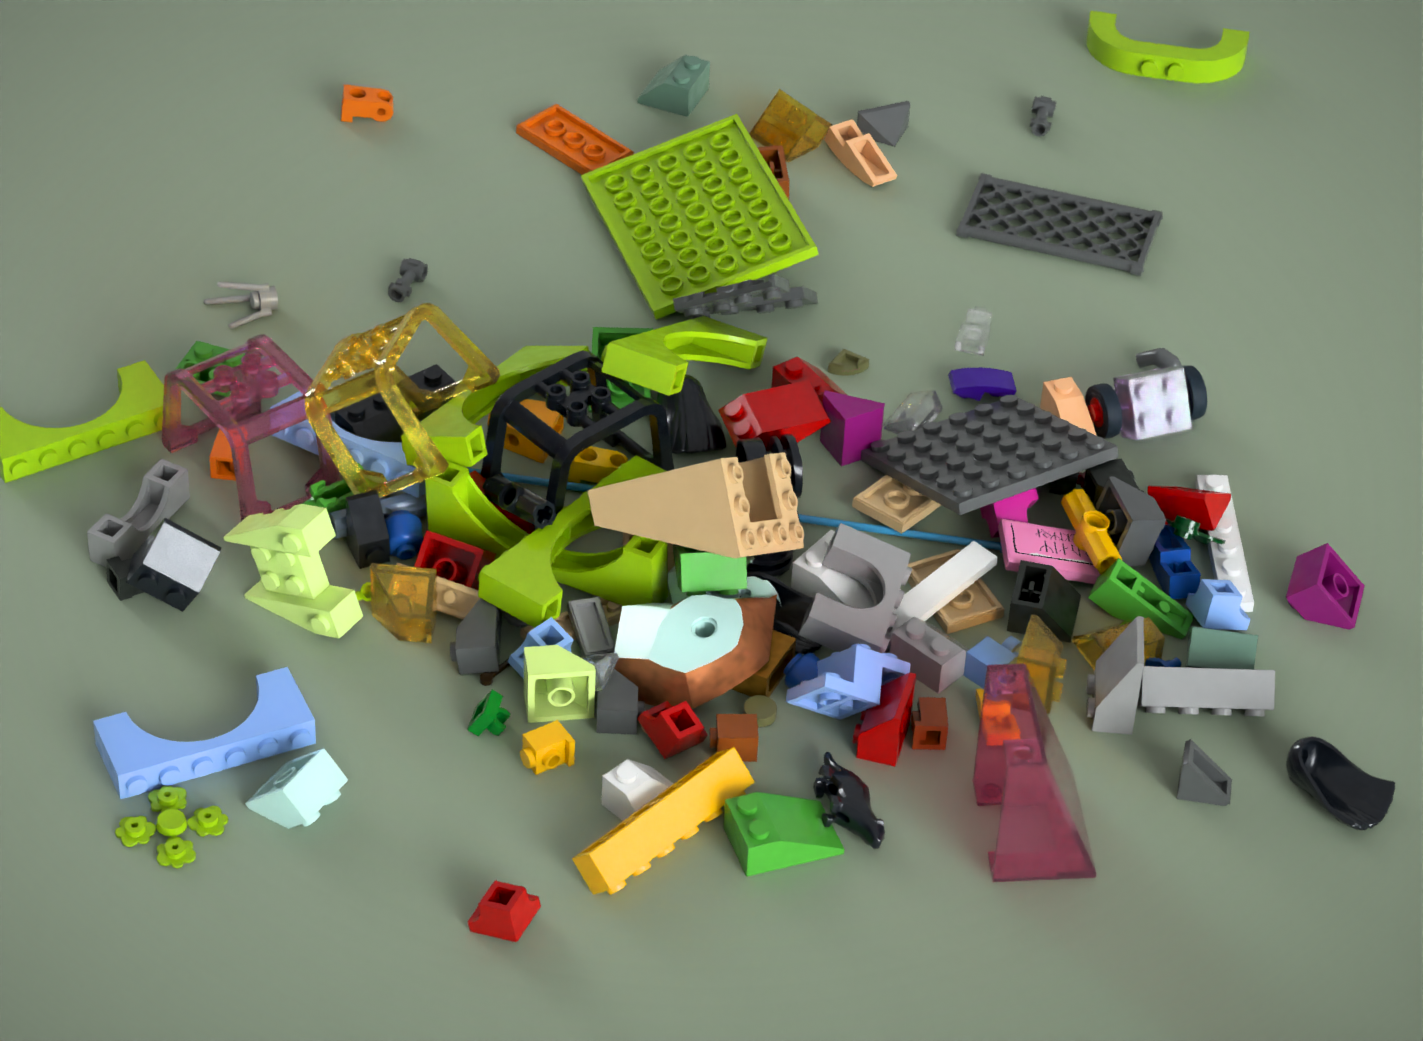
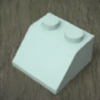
[245,748,348,829]

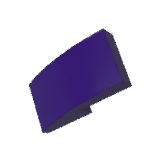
[948,367,1017,401]

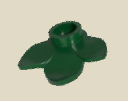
[1166,515,1226,545]

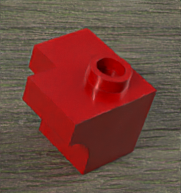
[637,701,708,759]
[468,880,541,942]

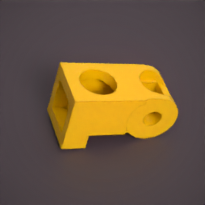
[568,446,628,483]

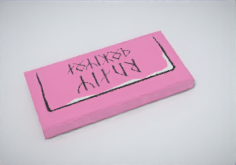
[998,519,1101,584]

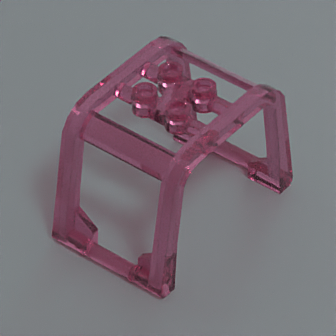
[162,334,340,521]

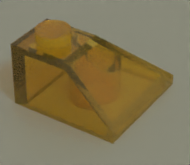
[370,563,437,643]

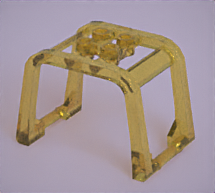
[305,303,500,498]

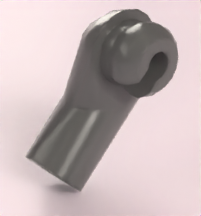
[1136,348,1181,374]

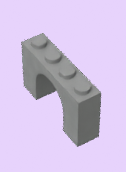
[798,523,912,653]

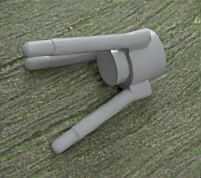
[204,282,278,329]

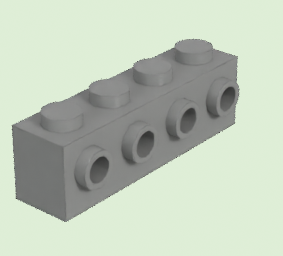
[1137,666,1275,716]

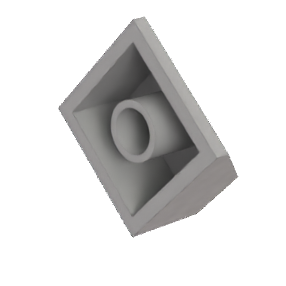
[890,617,970,694]

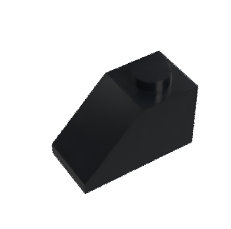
[345,490,390,569]

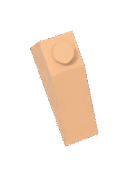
[1040,377,1097,436]

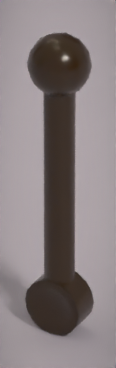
[480,644,522,686]

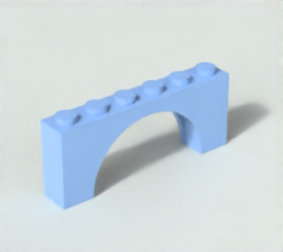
[269,382,464,498]
[93,667,316,800]

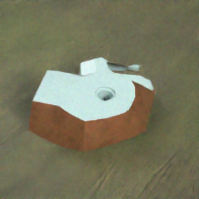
[614,557,781,709]

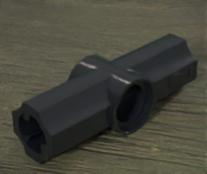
[482,474,557,529]

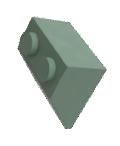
[637,55,710,117]
[1186,627,1258,670]

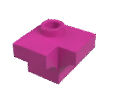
[980,488,1038,538]

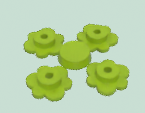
[115,785,228,868]

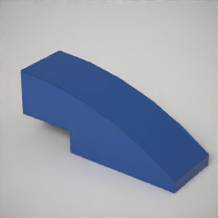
[1149,524,1201,599]

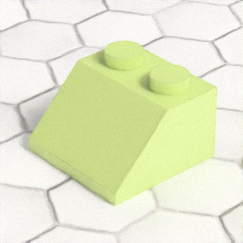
[524,645,595,723]

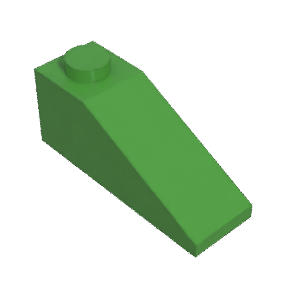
[1088,558,1194,639]

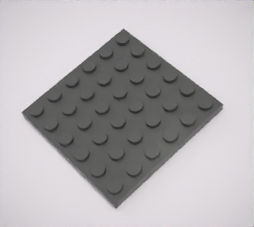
[861,395,1118,515]

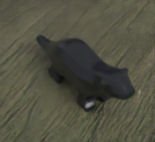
[813,752,885,849]

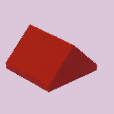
[1147,486,1231,531]

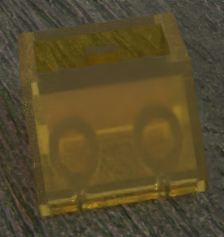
[749,89,832,163]

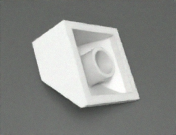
[601,759,673,821]

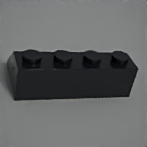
[335,364,460,442]

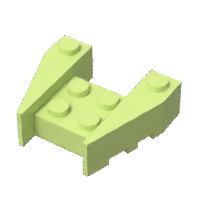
[223,504,363,638]

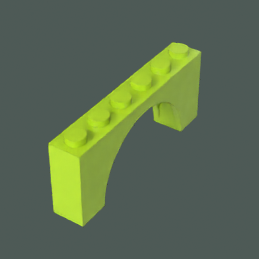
[0,360,178,483]

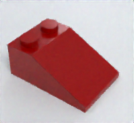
[718,380,831,451]

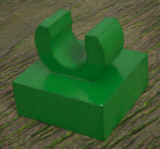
[467,689,511,736]

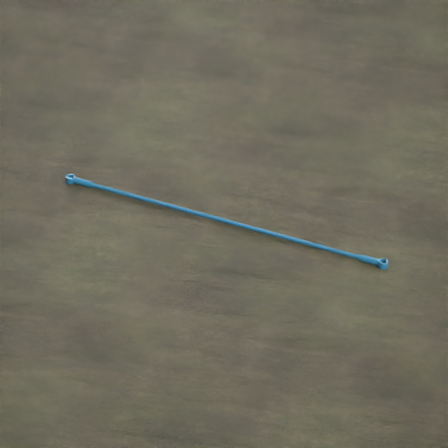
[466,467,1002,553]

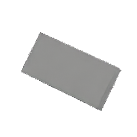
[566,596,615,661]

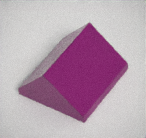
[820,390,885,466]

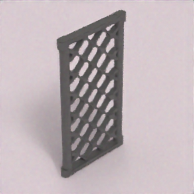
[956,173,1163,276]

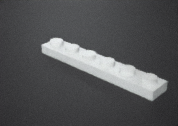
[1195,475,1254,612]

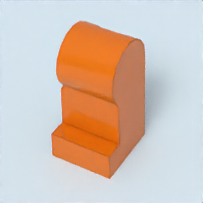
[341,84,393,122]
[209,423,247,481]

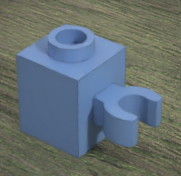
[964,636,1022,695]

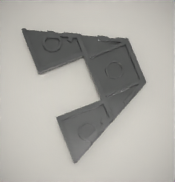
[673,274,818,319]

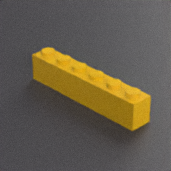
[572,747,754,895]

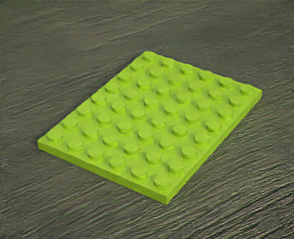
[580,114,819,320]

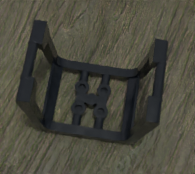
[481,350,674,531]

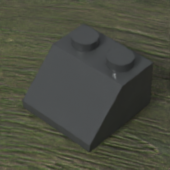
[1095,477,1166,566]

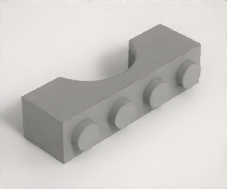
[87,459,190,567]

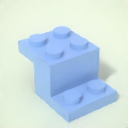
[786,644,910,720]

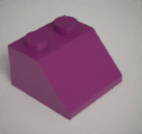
[1286,543,1365,630]

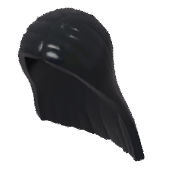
[652,374,726,454]
[740,571,823,655]
[1286,737,1395,830]

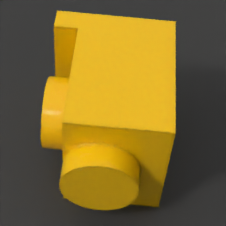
[520,720,575,775]

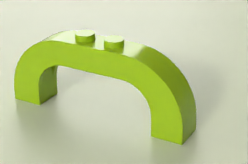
[1086,10,1250,83]

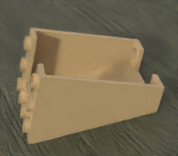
[587,453,804,558]

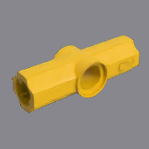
[1061,489,1123,574]

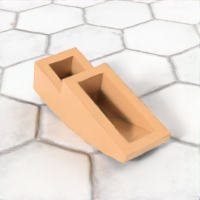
[824,119,897,187]

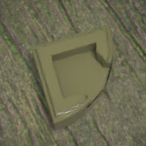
[828,349,869,376]

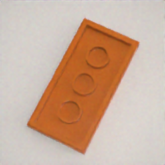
[516,104,634,175]

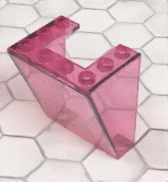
[972,663,1096,882]

